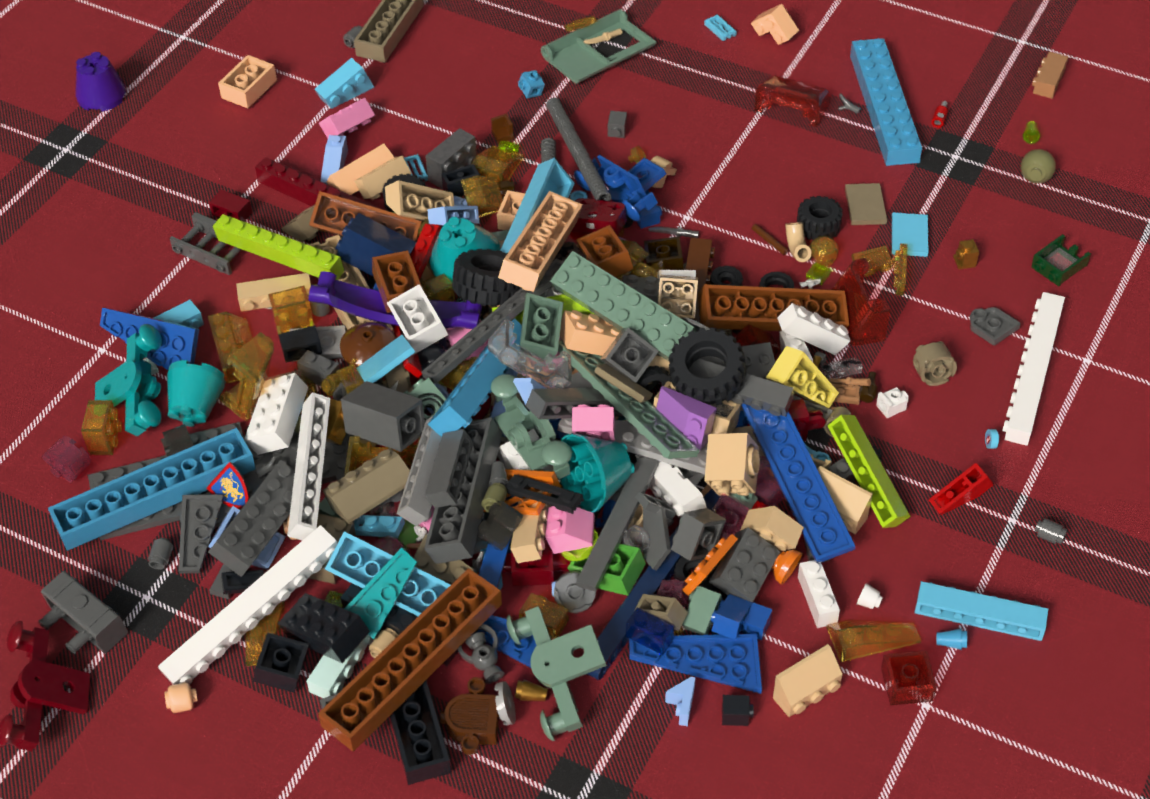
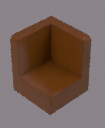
[491,114,514,144]

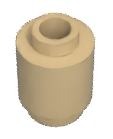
[369,628,399,658]

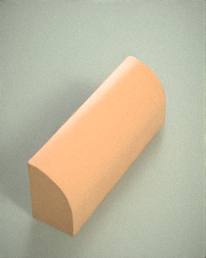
[326,144,394,195]

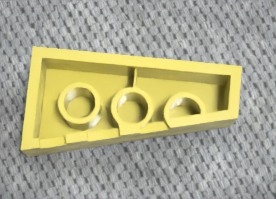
[766,346,839,408]

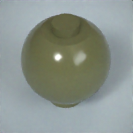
[1020,149,1056,184]

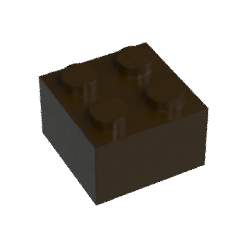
[644,236,684,278]

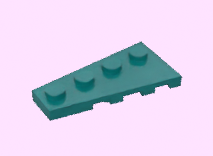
[344,547,418,640]

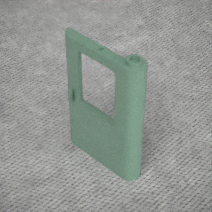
[541,9,656,84]

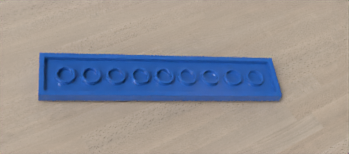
[741,404,855,563]

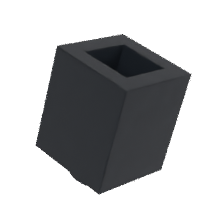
[722,695,754,726]

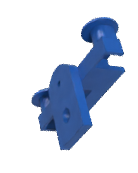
[574,155,666,222]

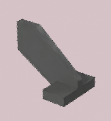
[635,491,676,570]

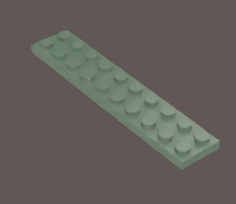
[558,340,700,459]

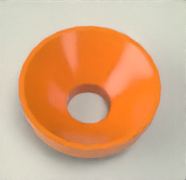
[772,550,802,585]

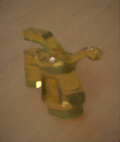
[321,357,357,397]

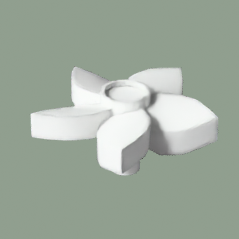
[799,279,821,289]
[414,526,428,542]

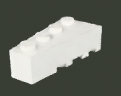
[635,454,707,517]

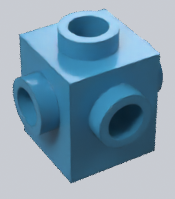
[518,70,545,98]

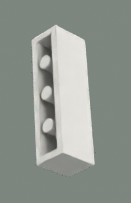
[777,303,850,355]

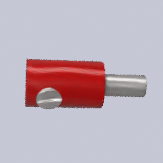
[931,101,948,128]

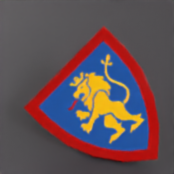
[206,462,250,509]

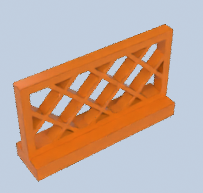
[484,469,561,515]

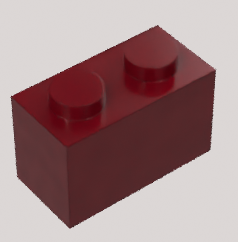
[209,190,252,221]

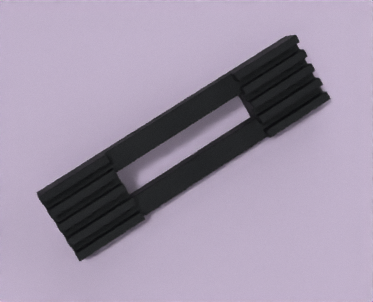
[505,474,584,514]

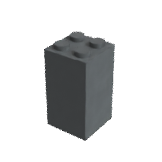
[341,381,425,452]

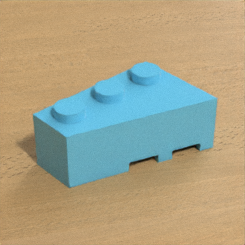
[314,58,374,109]

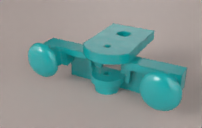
[94,324,162,436]

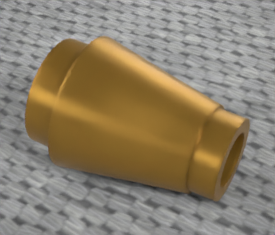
[515,679,547,701]

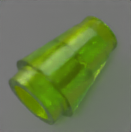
[1023,121,1040,144]

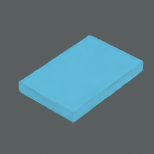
[891,212,928,257]
[356,335,415,383]

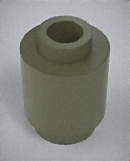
[481,483,507,513]

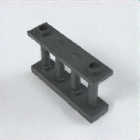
[170,212,248,275]

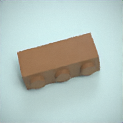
[1032,51,1068,99]

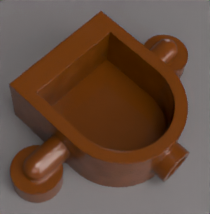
[440,677,499,755]

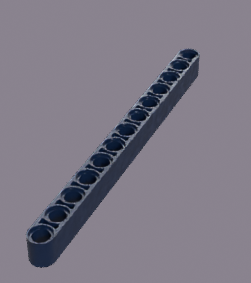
[587,488,725,680]

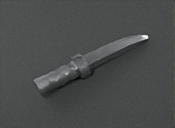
[648,227,699,238]

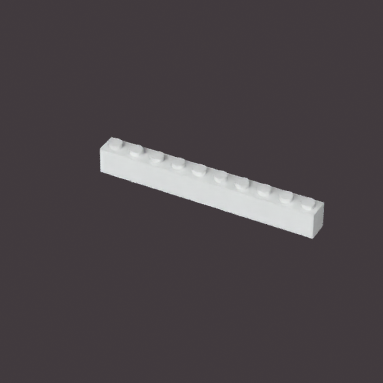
[1003,292,1065,446]
[158,525,338,685]

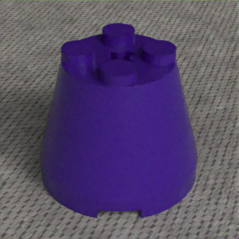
[76,52,126,111]

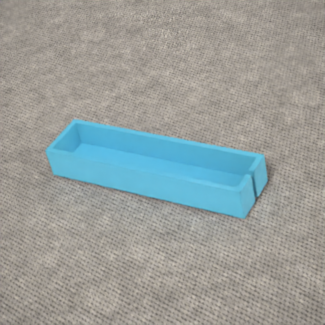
[500,158,574,253]

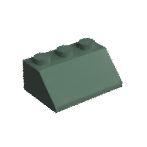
[520,293,563,362]

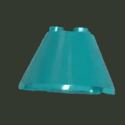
[430,217,501,288]
[560,433,634,513]

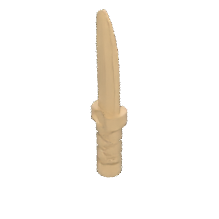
[584,29,622,44]

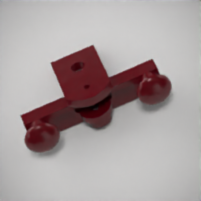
[0,621,90,752]

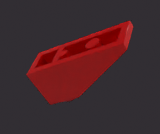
[928,463,994,515]

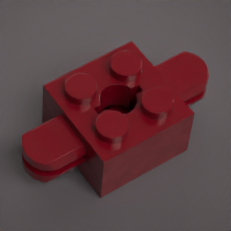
[747,399,826,442]
[502,537,571,586]

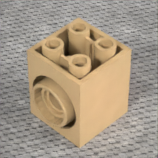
[658,274,698,318]
[704,433,760,496]

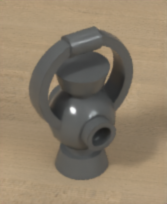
[458,624,504,684]

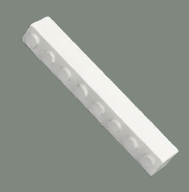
[287,392,330,541]

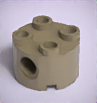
[913,341,957,386]

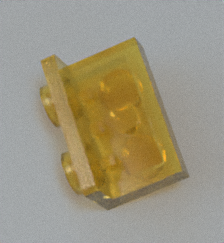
[851,246,896,276]

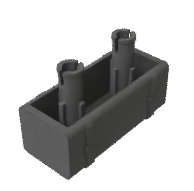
[38,571,128,654]

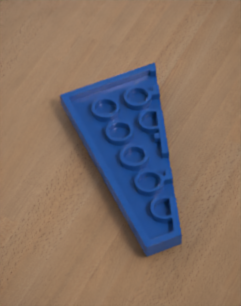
[100,308,199,370]
[629,634,762,694]

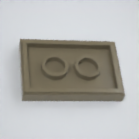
[845,183,887,225]

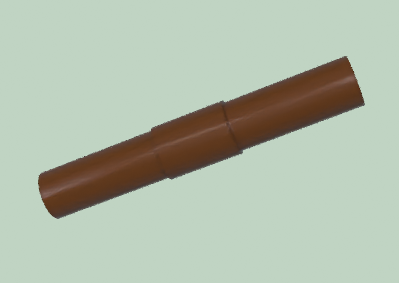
[752,224,788,255]

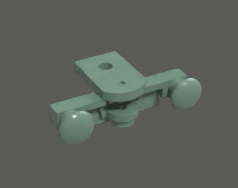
[491,374,572,480]
[507,606,607,741]

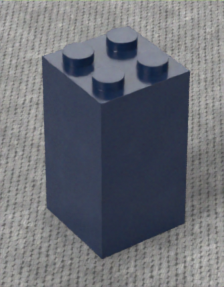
[335,213,416,276]

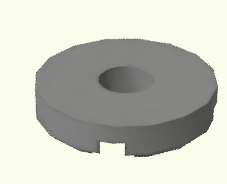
[495,681,516,726]

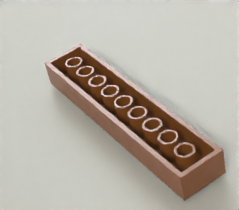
[318,568,502,752]

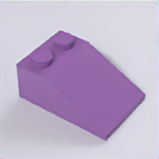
[656,386,717,452]

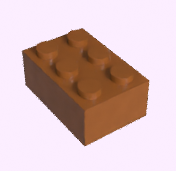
[576,225,634,277]
[372,250,422,313]

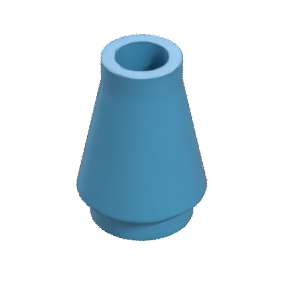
[936,629,967,650]

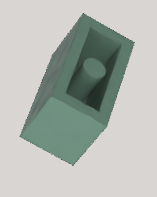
[682,586,723,635]

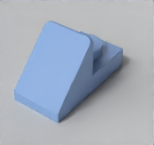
[665,677,695,726]

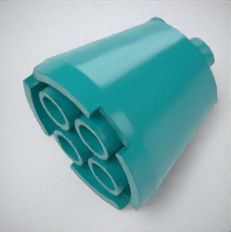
[167,360,226,427]

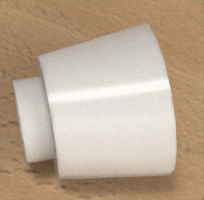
[856,583,883,609]

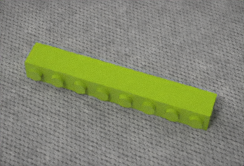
[212,214,345,280]

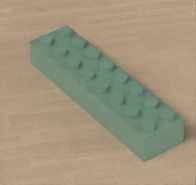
[550,251,697,361]

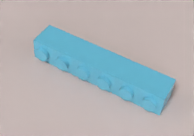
[915,581,1048,641]

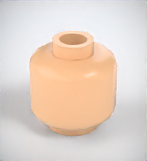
[164,682,197,713]

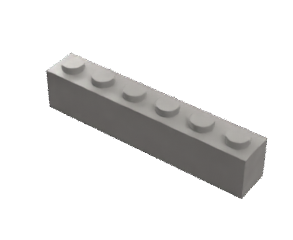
[396,414,442,526]

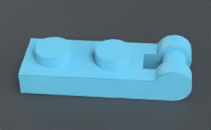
[354,515,405,538]

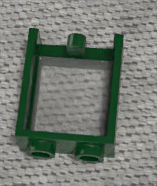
[1031,234,1091,287]

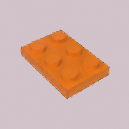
[682,534,738,596]

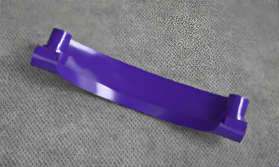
[309,271,483,329]

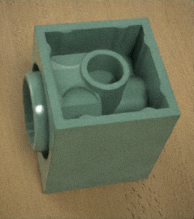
[404,377,446,423]

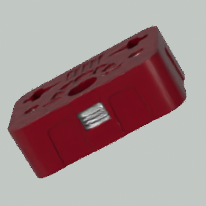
[571,198,627,235]

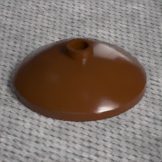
[340,322,396,367]

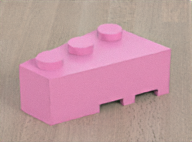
[319,98,375,138]

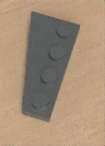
[179,495,224,574]

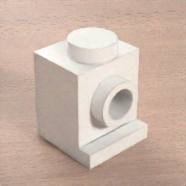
[876,387,908,418]

